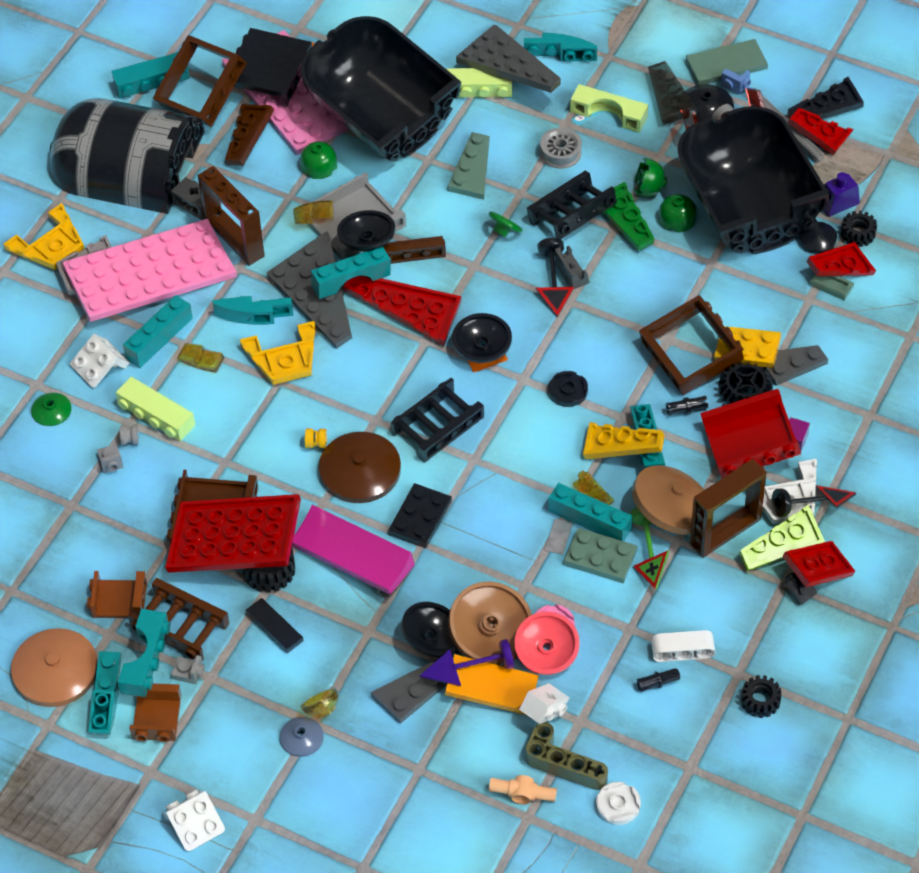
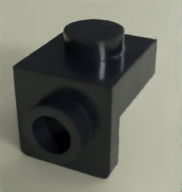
[780,572,818,605]

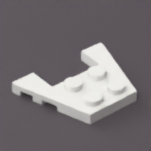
[762,459,817,524]

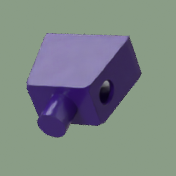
[824,172,860,217]

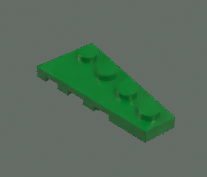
[602,182,654,251]

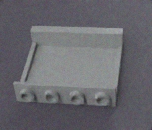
[303,172,406,260]

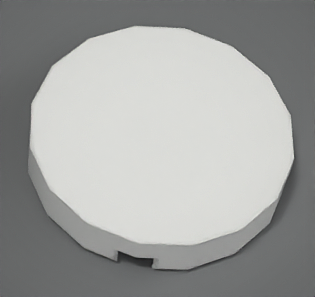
[596,782,641,825]

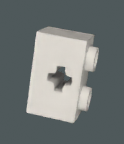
[519,683,570,724]

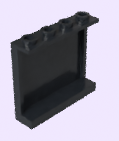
[235,28,312,106]

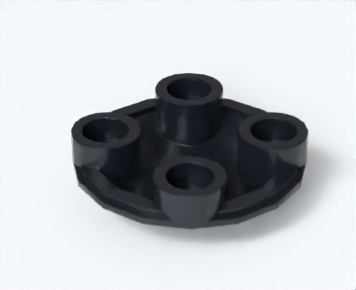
[799,221,837,253]

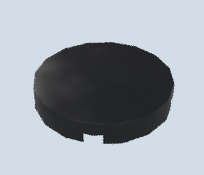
[548,371,588,407]

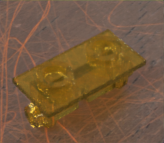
[572,471,614,505]

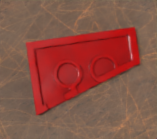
[787,108,854,155]

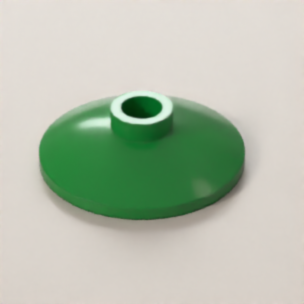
[31,393,72,426]

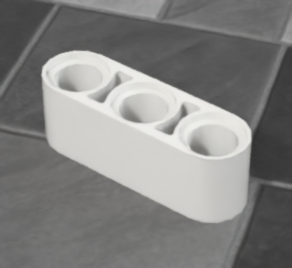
[651,630,716,662]

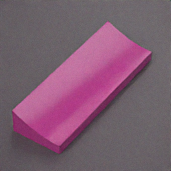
[292,504,415,595]

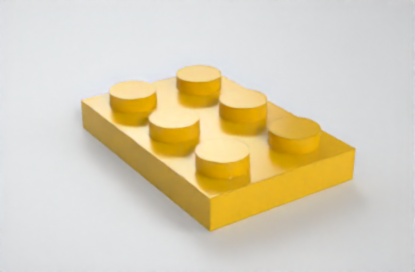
[714,326,781,368]

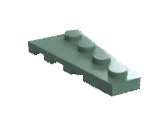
[448,132,490,200]

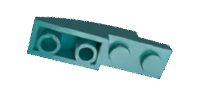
[524,33,597,61]
[212,296,293,325]
[630,404,665,469]
[88,651,122,734]

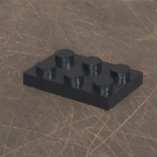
[388,483,452,548]

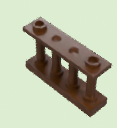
[128,577,230,661]

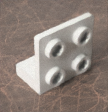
[70,334,130,388]

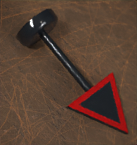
[535,238,574,317]
[771,485,856,518]

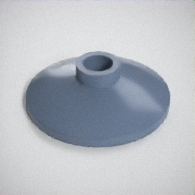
[280,717,324,757]

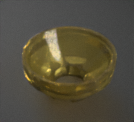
[301,688,339,719]

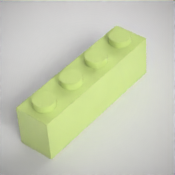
[447,68,512,98]
[116,377,195,441]

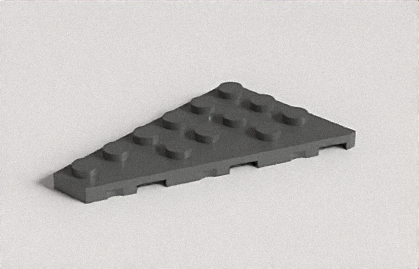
[456,25,561,93]
[267,231,352,349]

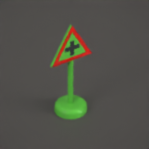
[630,507,669,590]

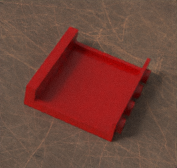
[700,389,801,479]

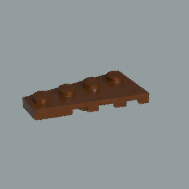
[225,104,274,166]

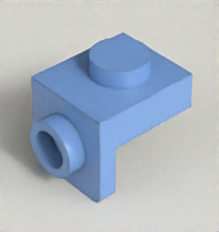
[721,69,751,95]

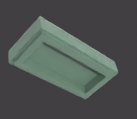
[810,274,854,301]

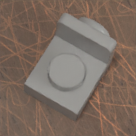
[97,444,123,473]
[171,655,205,684]

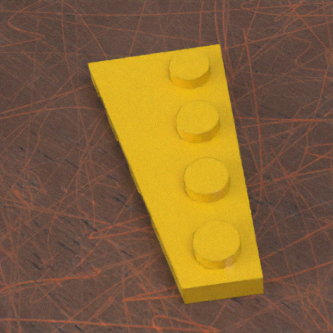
[583,422,665,459]

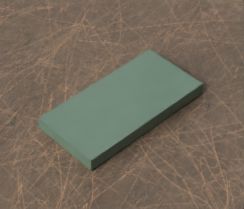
[686,39,768,85]

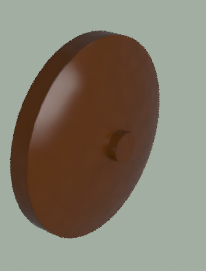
[319,432,401,503]

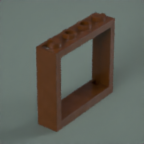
[153,35,247,127]
[197,166,265,266]
[639,295,744,396]
[690,459,767,558]

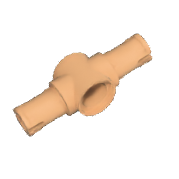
[489,775,557,805]

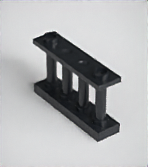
[527,170,617,239]
[391,378,484,463]

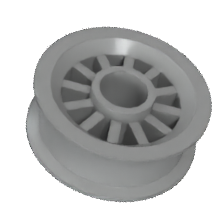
[540,128,582,169]

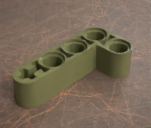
[526,722,608,790]

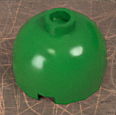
[300,141,337,179]
[634,158,667,197]
[658,194,697,233]

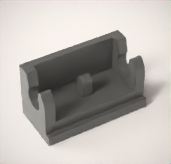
[555,246,590,289]

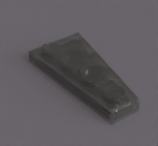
[648,61,699,125]

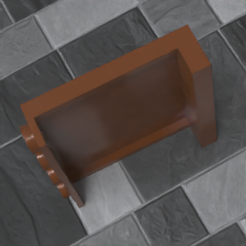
[167,470,259,544]

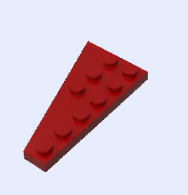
[344,276,462,346]

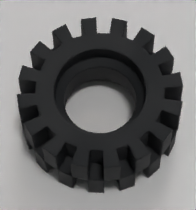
[841,211,877,247]
[741,675,782,718]

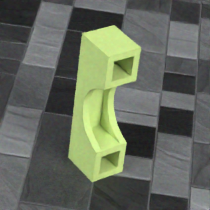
[570,84,648,133]

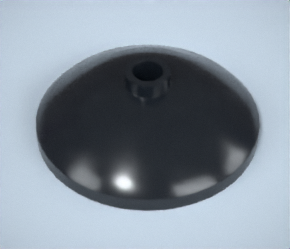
[678,84,734,125]
[337,210,396,251]
[452,313,512,363]
[401,602,458,657]

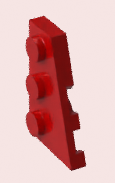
[806,242,876,276]

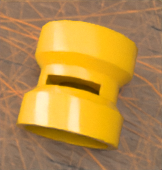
[305,428,327,449]

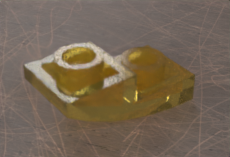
[293,200,334,224]
[177,343,224,373]

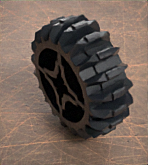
[718,361,773,404]

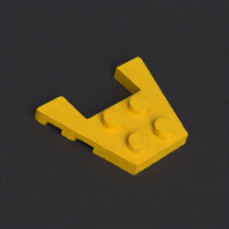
[3,203,85,270]
[240,321,315,385]

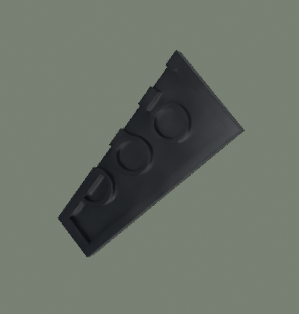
[787,77,864,119]

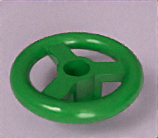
[488,211,523,237]

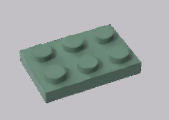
[564,528,637,583]

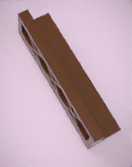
[367,236,446,264]

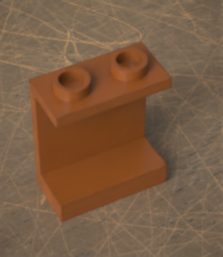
[87,571,147,618]
[129,683,182,742]

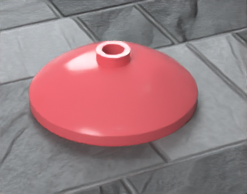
[515,611,580,675]

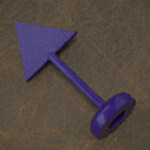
[420,639,514,686]

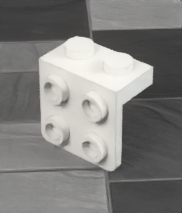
[162,789,225,851]

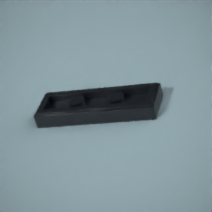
[246,598,304,654]

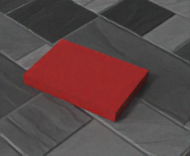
[782,541,855,587]

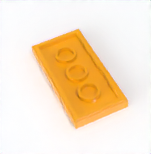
[445,654,539,715]

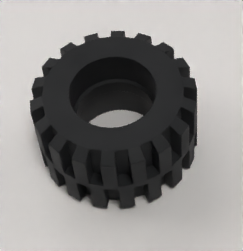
[243,548,295,593]

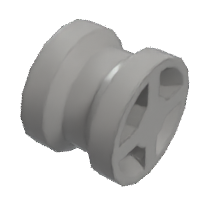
[120,424,139,445]

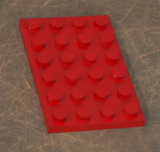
[165,494,301,573]

